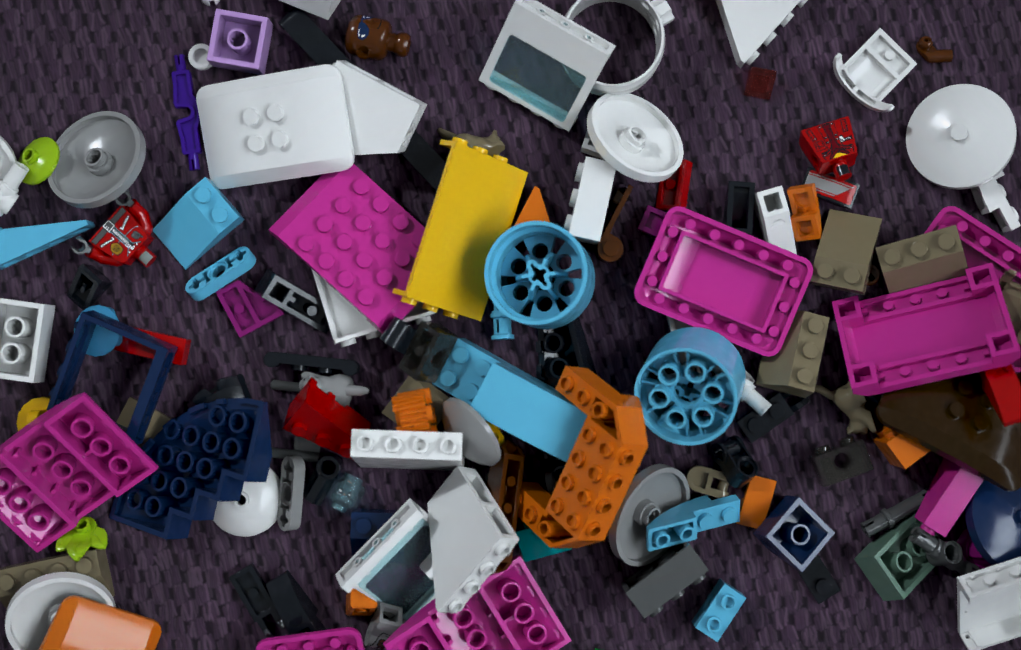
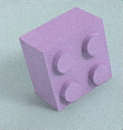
[207,8,273,75]

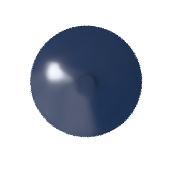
[965,480,1021,565]

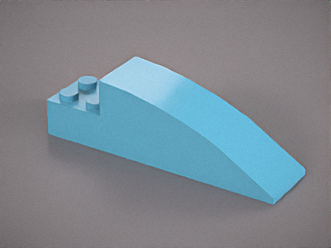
[432,337,587,462]

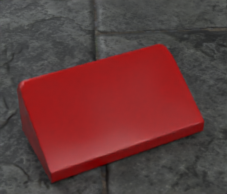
[655,159,693,211]

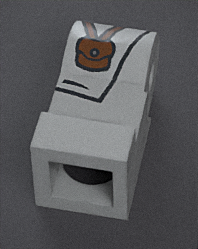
[364,602,403,650]

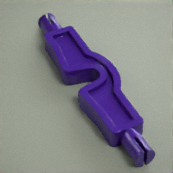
[171,54,202,171]

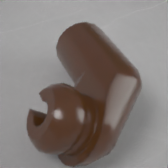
[916,36,953,63]

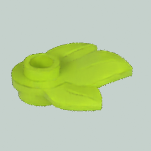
[55,516,108,562]

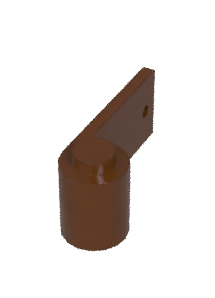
[595,185,633,263]

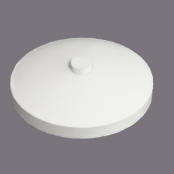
[906,84,1017,189]
[587,93,684,183]
[5,572,116,650]

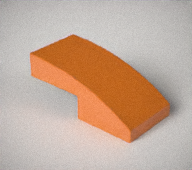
[787,183,822,242]
[736,475,777,529]

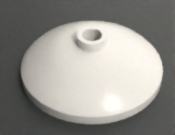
[213,467,280,537]

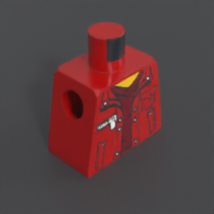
[799,116,857,182]

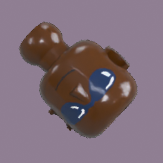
[345,14,411,61]

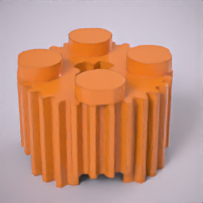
[391,388,438,432]

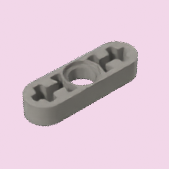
[277,456,305,531]

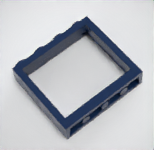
[47,310,178,445]

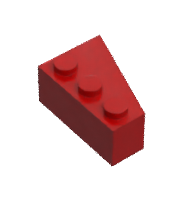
[283,377,371,460]

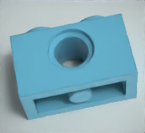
[691,579,746,642]

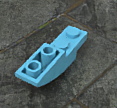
[646,494,740,552]

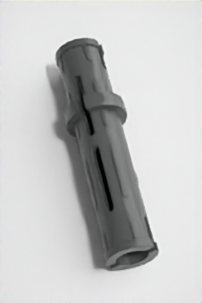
[860,487,929,538]

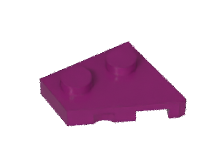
[215,280,285,338]

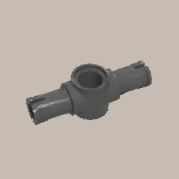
[909,527,979,575]

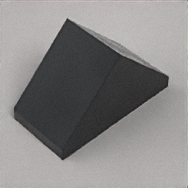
[67,264,112,310]

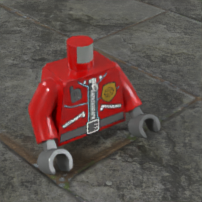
[70,189,157,268]

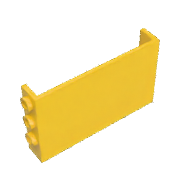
[392,137,528,321]

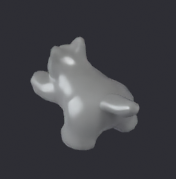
[299,371,369,407]

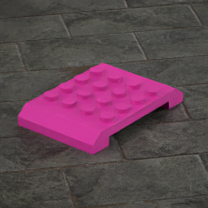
[268,164,425,334]
[832,263,1021,396]

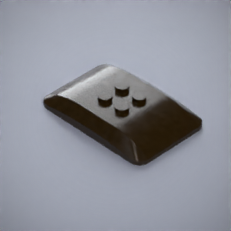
[876,372,1021,492]

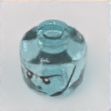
[327,473,366,513]

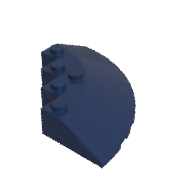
[109,398,272,540]

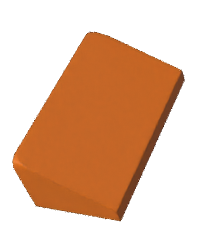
[346,588,377,616]

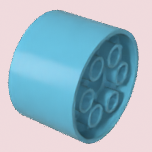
[484,221,595,329]
[634,327,746,446]

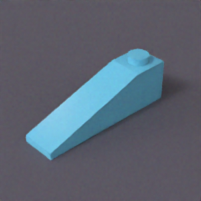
[0,220,96,270]

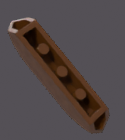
[487,440,525,576]

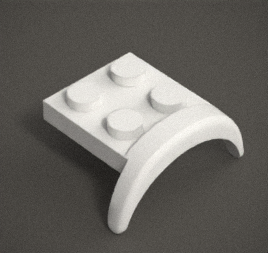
[833,28,917,112]

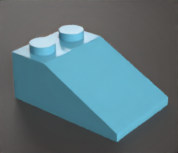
[153,177,245,270]

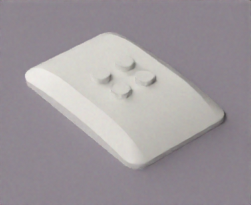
[196,64,355,189]

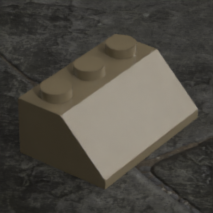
[875,225,968,294]
[755,311,830,398]

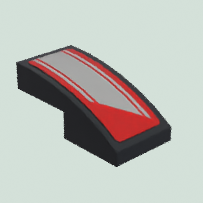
[802,166,861,210]

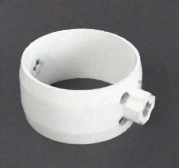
[562,0,675,96]

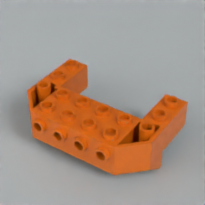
[518,365,648,548]

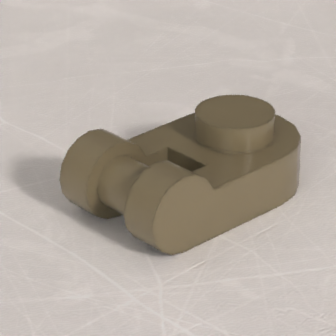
[685,465,729,498]

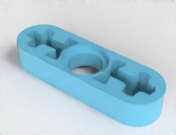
[185,246,256,301]

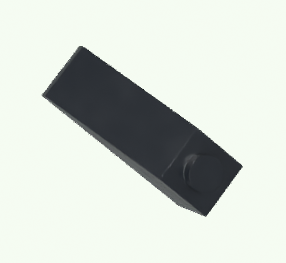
[254,269,330,334]

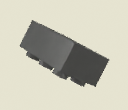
[621,542,709,618]

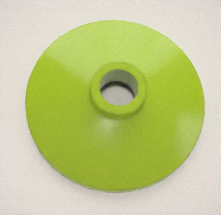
[18,137,60,185]

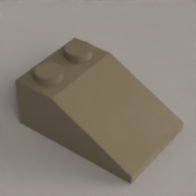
[810,209,882,295]

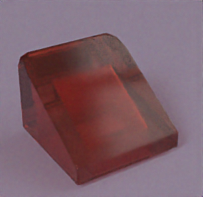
[744,67,777,100]

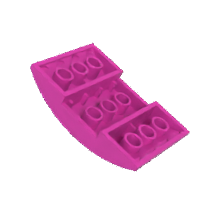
[0,392,159,553]
[383,555,572,650]

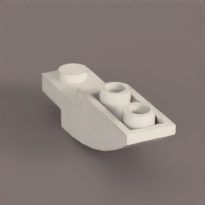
[971,170,1021,233]

